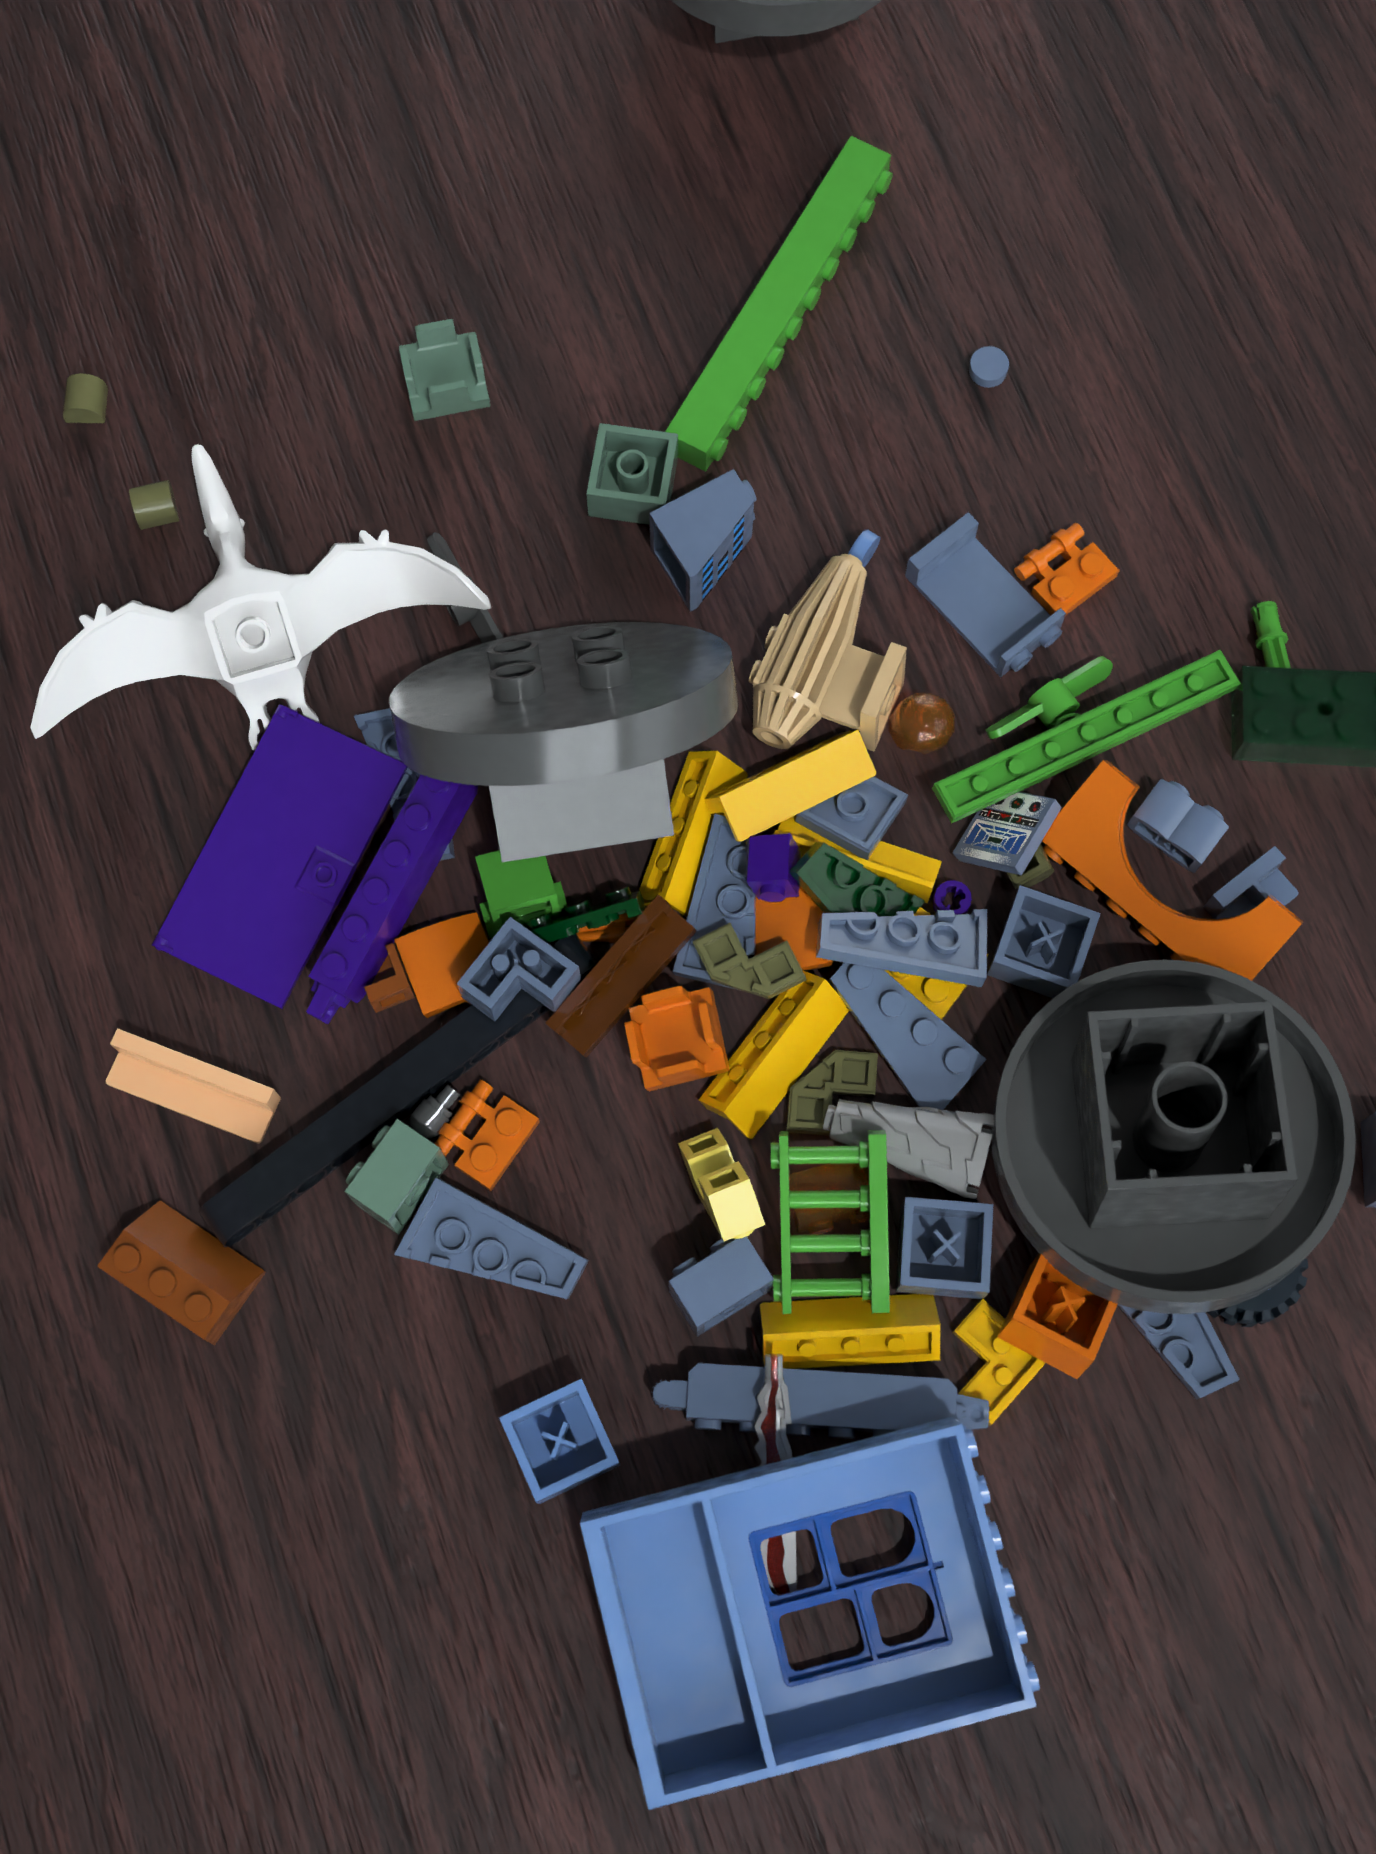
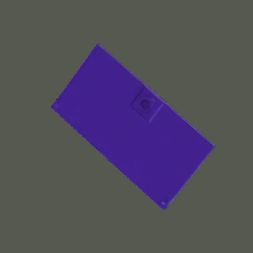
[152,704,408,1009]

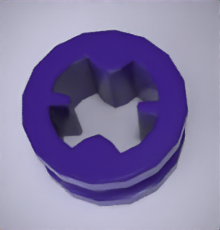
[932,880,972,915]

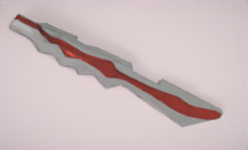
[754,1354,797,1595]

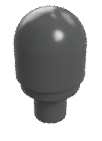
[409,1084,460,1139]

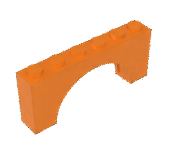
[1042,760,1304,981]

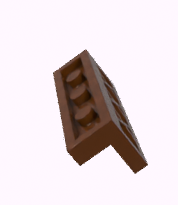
[546,894,697,1058]

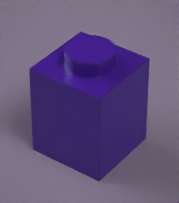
[747,833,801,902]

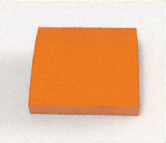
[756,885,833,970]
[394,912,489,1018]

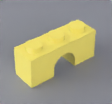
[678,1128,765,1241]

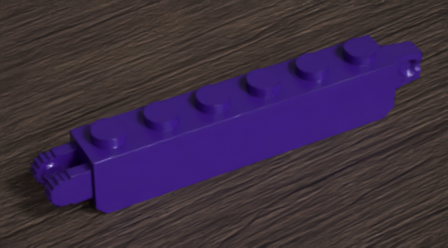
[306,775,478,1024]

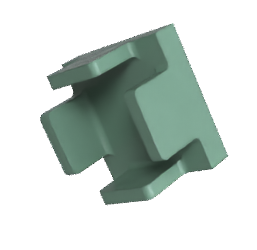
[399,319,491,421]

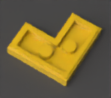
[952,1299,1045,1426]

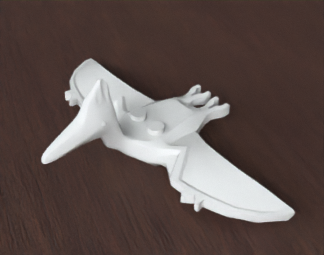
[30,444,491,751]

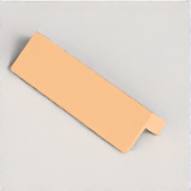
[106,1028,281,1143]

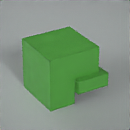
[475,850,567,939]

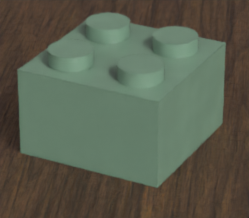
[586,423,678,525]
[345,1119,449,1235]

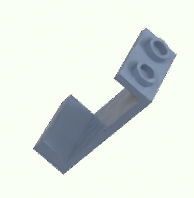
[905,512,1066,677]

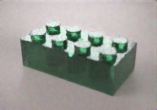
[1231,666,1376,767]

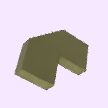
[692,923,807,999]
[787,1050,878,1136]

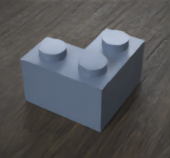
[456,917,581,1021]

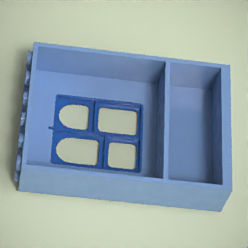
[580,1417,1040,1810]

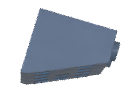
[649,469,757,612]

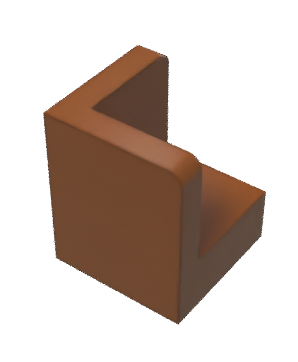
[364,943,415,1013]

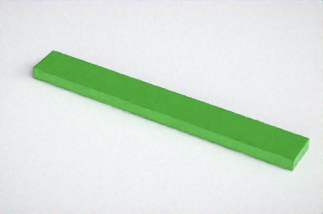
[932,650,1241,824]

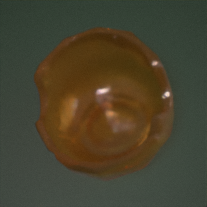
[889,692,955,755]

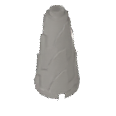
[823,1099,994,1201]

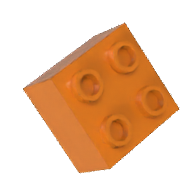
[998,1254,1118,1379]

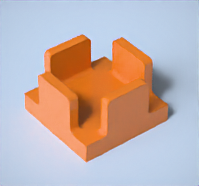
[624,986,730,1092]

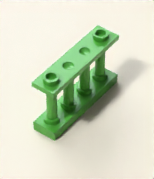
[771,1130,890,1314]

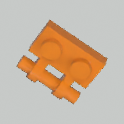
[1014,523,1119,616]
[434,1079,540,1191]

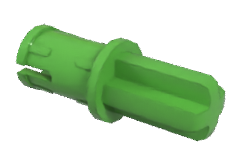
[1251,601,1291,681]

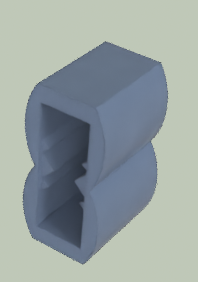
[1127,779,1229,873]

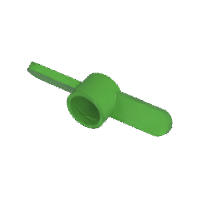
[986,656,1113,739]

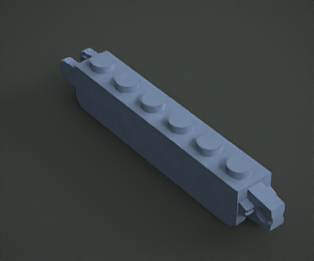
[652,1363,989,1439]

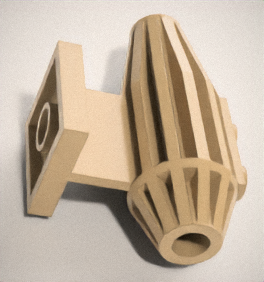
[749,554,907,752]

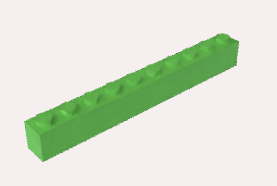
[665,136,893,472]

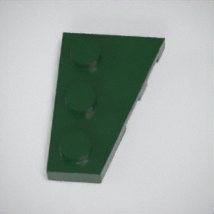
[789,842,925,916]
[525,886,645,943]

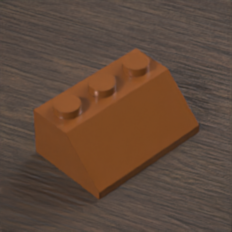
[97,1200,266,1346]

